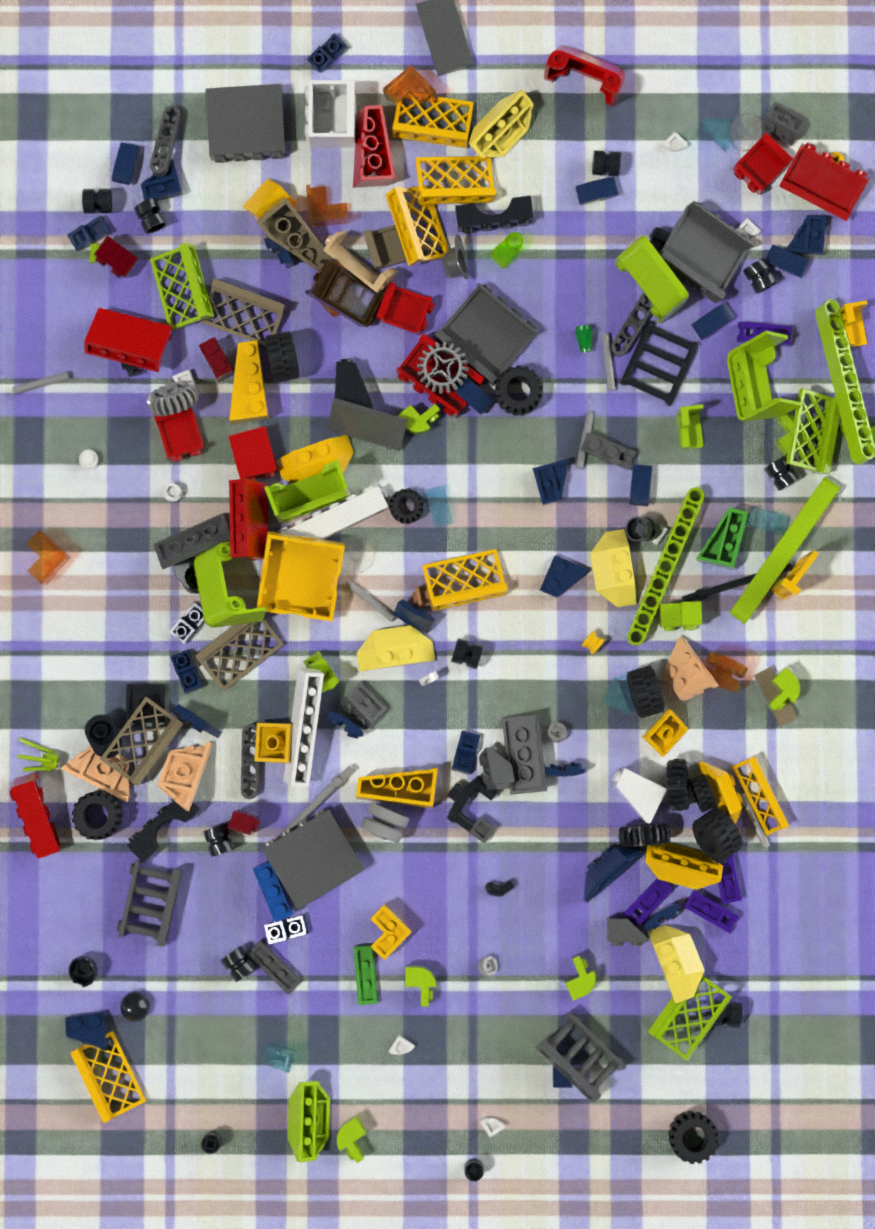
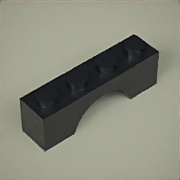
[455,195,534,234]
[127,799,201,863]

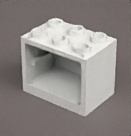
[305,80,356,148]

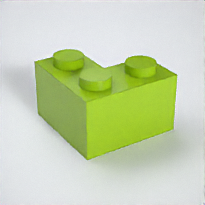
[659,602,702,631]

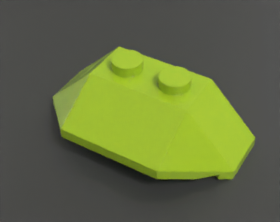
[288,1081,330,1162]

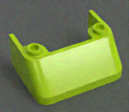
[614,235,689,324]
[727,330,801,422]
[264,460,351,524]
[194,542,266,628]

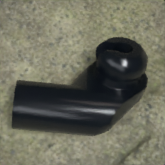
[485,880,515,897]

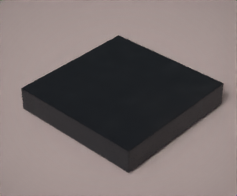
[126,684,165,723]

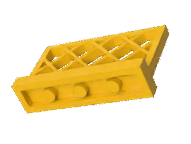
[392,91,474,148]
[415,156,496,205]
[385,185,449,266]
[422,549,508,612]
[769,550,819,601]
[70,1031,146,1124]

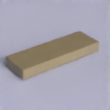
[753,667,797,727]

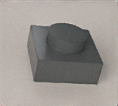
[469,817,495,843]

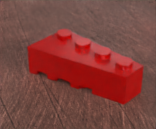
[353,105,396,188]
[9,771,61,859]

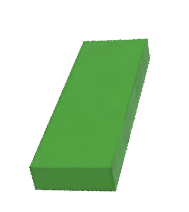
[353,945,378,1005]

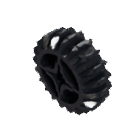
[666,759,690,811]
[618,824,671,847]

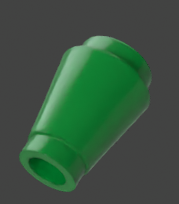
[574,324,593,353]

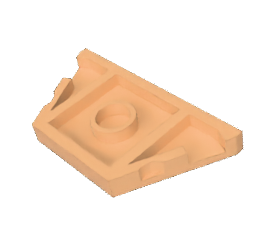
[663,636,718,701]
[157,742,212,811]
[61,745,130,802]

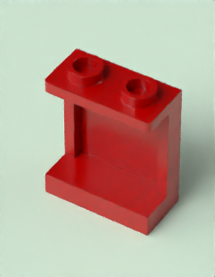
[732,132,793,195]
[376,281,435,336]
[153,407,205,462]
[228,426,278,481]

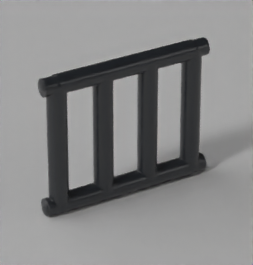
[620,321,699,406]

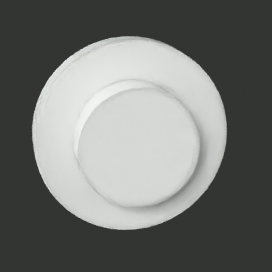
[79,450,98,469]
[163,482,183,502]

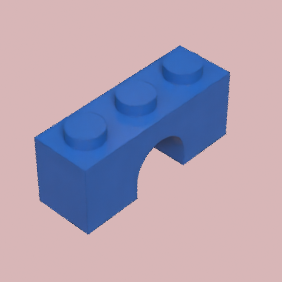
[252,861,294,922]

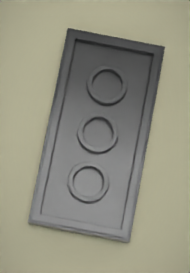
[416,0,474,76]
[327,398,408,451]
[154,513,230,569]
[502,714,547,795]

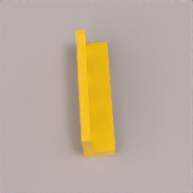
[731,756,789,836]

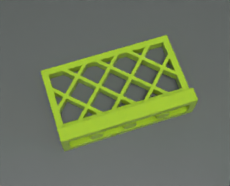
[150,243,214,331]
[786,388,840,474]
[648,976,732,1061]

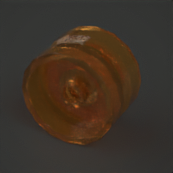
[705,652,748,694]

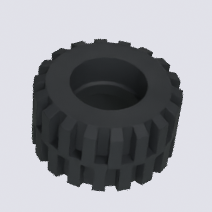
[265,331,300,383]
[495,365,543,416]
[626,665,665,718]
[71,791,123,840]
[692,808,742,862]
[668,1111,719,1164]

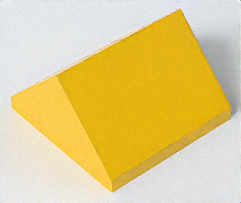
[243,178,296,220]
[641,709,689,757]
[254,723,292,763]

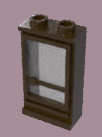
[305,259,385,327]

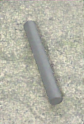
[602,333,616,391]
[12,371,70,394]
[576,412,594,469]
[346,581,395,622]
[740,793,770,848]

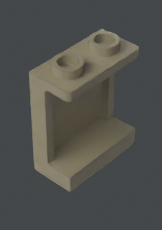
[363,225,407,271]

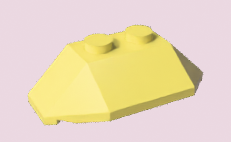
[469,90,534,158]
[590,529,636,607]
[357,625,435,672]
[647,925,705,1004]

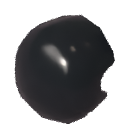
[68,956,98,987]
[120,992,150,1022]

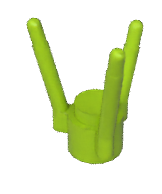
[17,738,59,772]

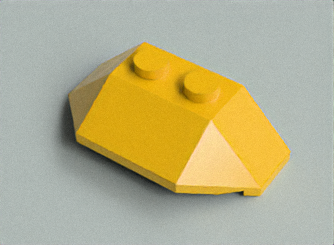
[276,435,354,483]
[697,761,743,824]
[645,842,723,890]

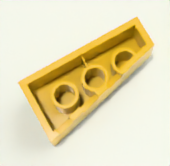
[229,340,269,424]
[356,768,438,809]

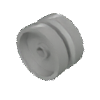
[361,802,410,843]

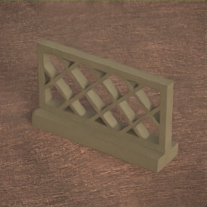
[200,278,287,346]
[195,618,284,691]
[100,697,183,787]

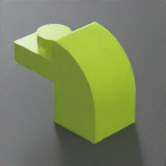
[397,404,440,435]
[775,414,806,458]
[303,651,339,693]
[767,667,800,711]
[565,954,596,1001]
[405,965,436,1007]
[337,1115,367,1163]

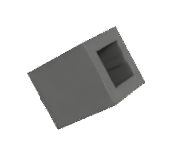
[479,747,515,790]
[607,917,647,946]

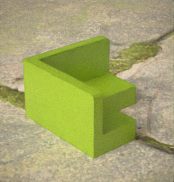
[676,404,704,450]

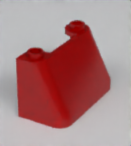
[544,45,625,107]

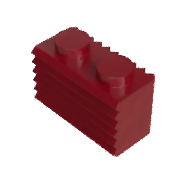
[94,236,139,278]
[199,337,234,382]
[228,809,261,835]

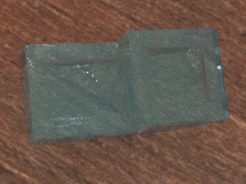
[425,485,453,528]
[746,507,790,535]

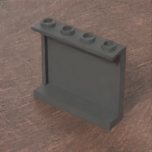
[205,84,287,163]
[659,201,755,303]
[434,283,537,386]
[261,809,365,910]

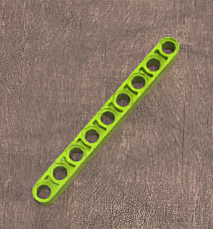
[815,299,875,465]
[729,477,841,624]
[626,487,704,646]

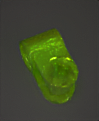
[489,232,523,269]

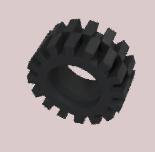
[389,488,424,524]
[689,775,717,812]

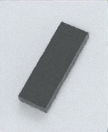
[247,940,302,995]

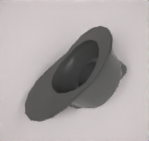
[443,235,469,280]

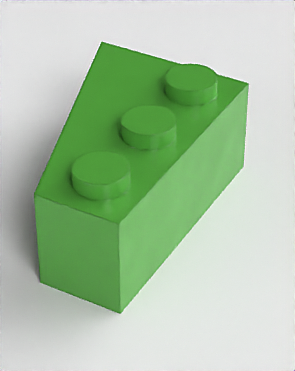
[696,507,748,570]

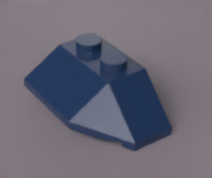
[583,847,645,903]

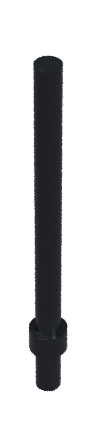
[681,563,793,602]

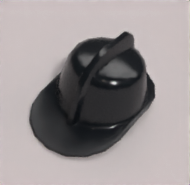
[173,556,199,594]
[84,715,122,759]

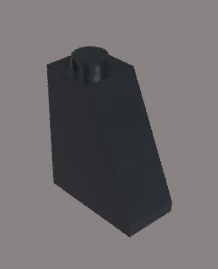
[335,359,373,409]

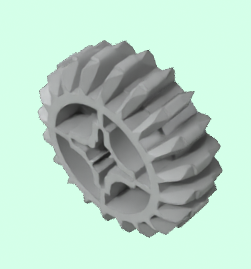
[417,341,469,394]
[147,380,199,417]

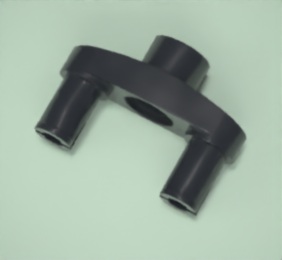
[447,775,497,832]

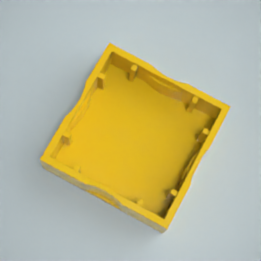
[256,531,345,622]

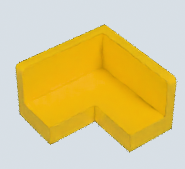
[840,300,867,348]
[370,904,412,960]

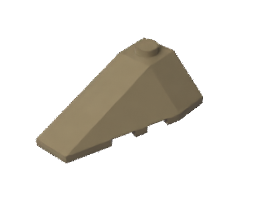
[256,196,333,271]

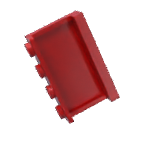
[779,142,869,221]
[84,307,172,372]
[396,333,485,417]
[229,479,268,561]

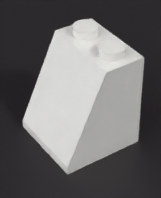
[612,768,667,824]

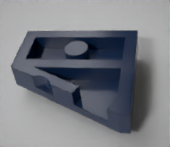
[786,215,827,255]
[532,459,569,505]

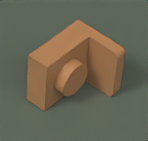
[412,584,440,607]

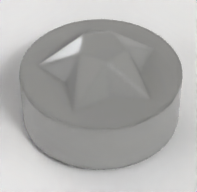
[548,722,567,743]
[478,956,498,976]

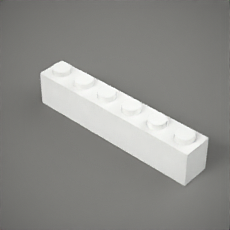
[277,485,389,540]
[283,668,324,787]

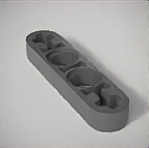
[150,105,181,177]
[611,293,652,357]
[241,724,259,799]

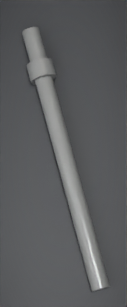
[274,766,354,841]

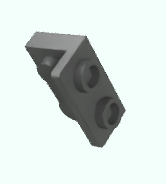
[760,101,807,146]
[340,682,387,729]

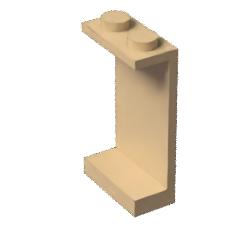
[323,230,399,292]

